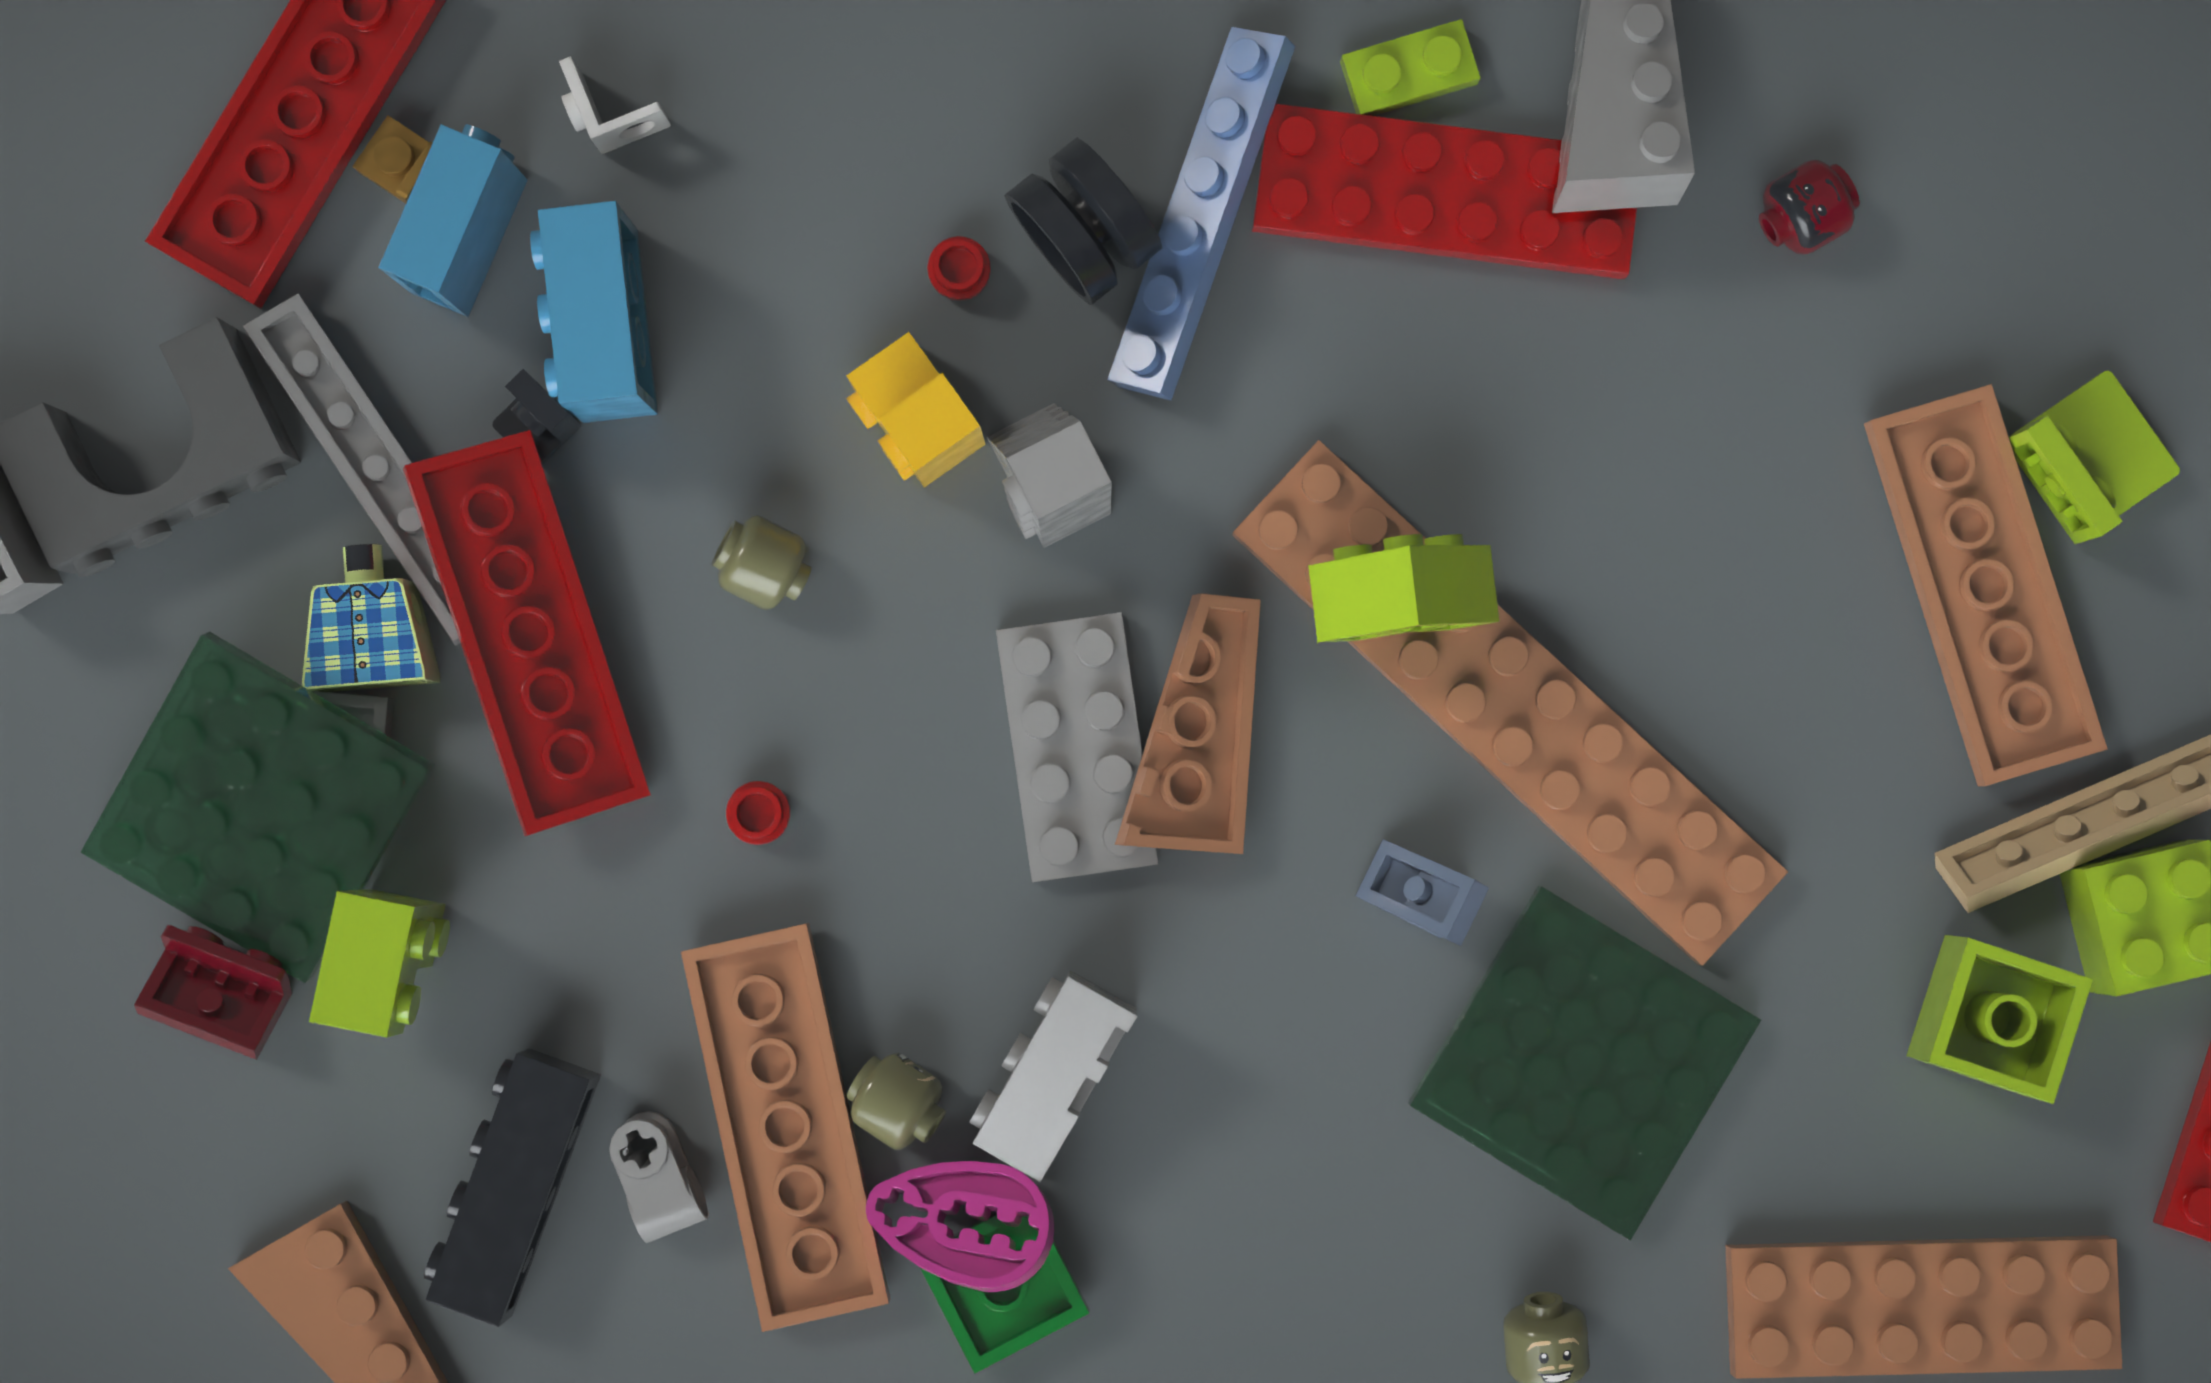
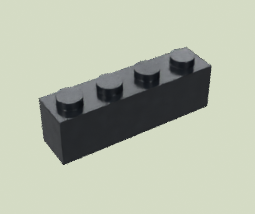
[424,1048,601,1327]

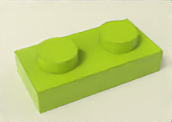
[1340,19,1481,116]

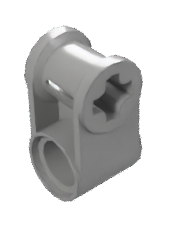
[609,1111,709,1243]

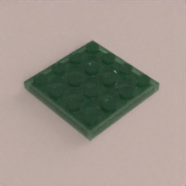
[80,631,435,983]
[1407,886,1761,1241]

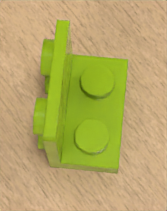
[2008,371,2180,544]

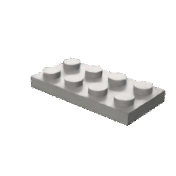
[996,612,1158,883]

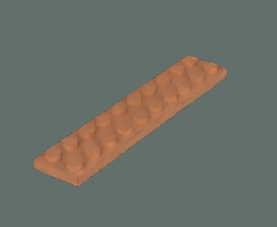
[1232,440,1788,966]

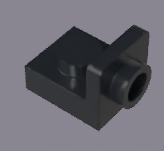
[492,369,581,465]

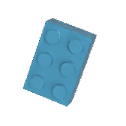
[530,201,658,423]

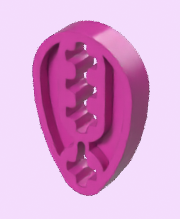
[866,1161,1054,1292]

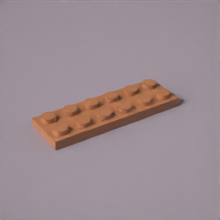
[1864,384,2108,787]
[681,923,891,1332]
[1725,1235,2122,1379]

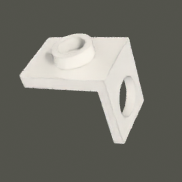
[559,56,671,154]

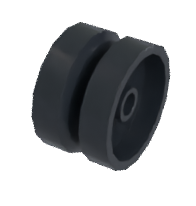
[1004,137,1162,305]

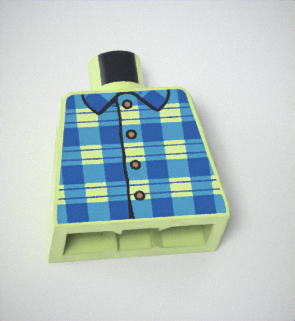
[302,544,440,692]

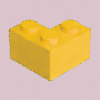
[846,332,986,488]

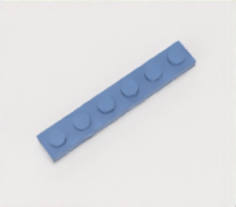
[1107,27,1295,400]

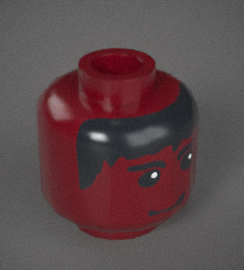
[1759,160,1860,255]

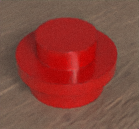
[927,236,991,301]
[726,781,791,845]

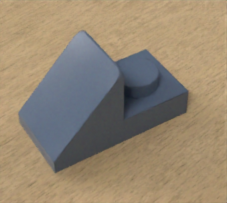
[1356,839,1489,946]

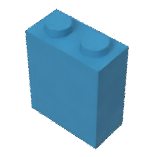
[378,124,528,317]

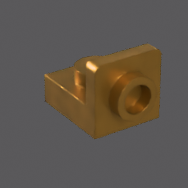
[352,115,433,204]

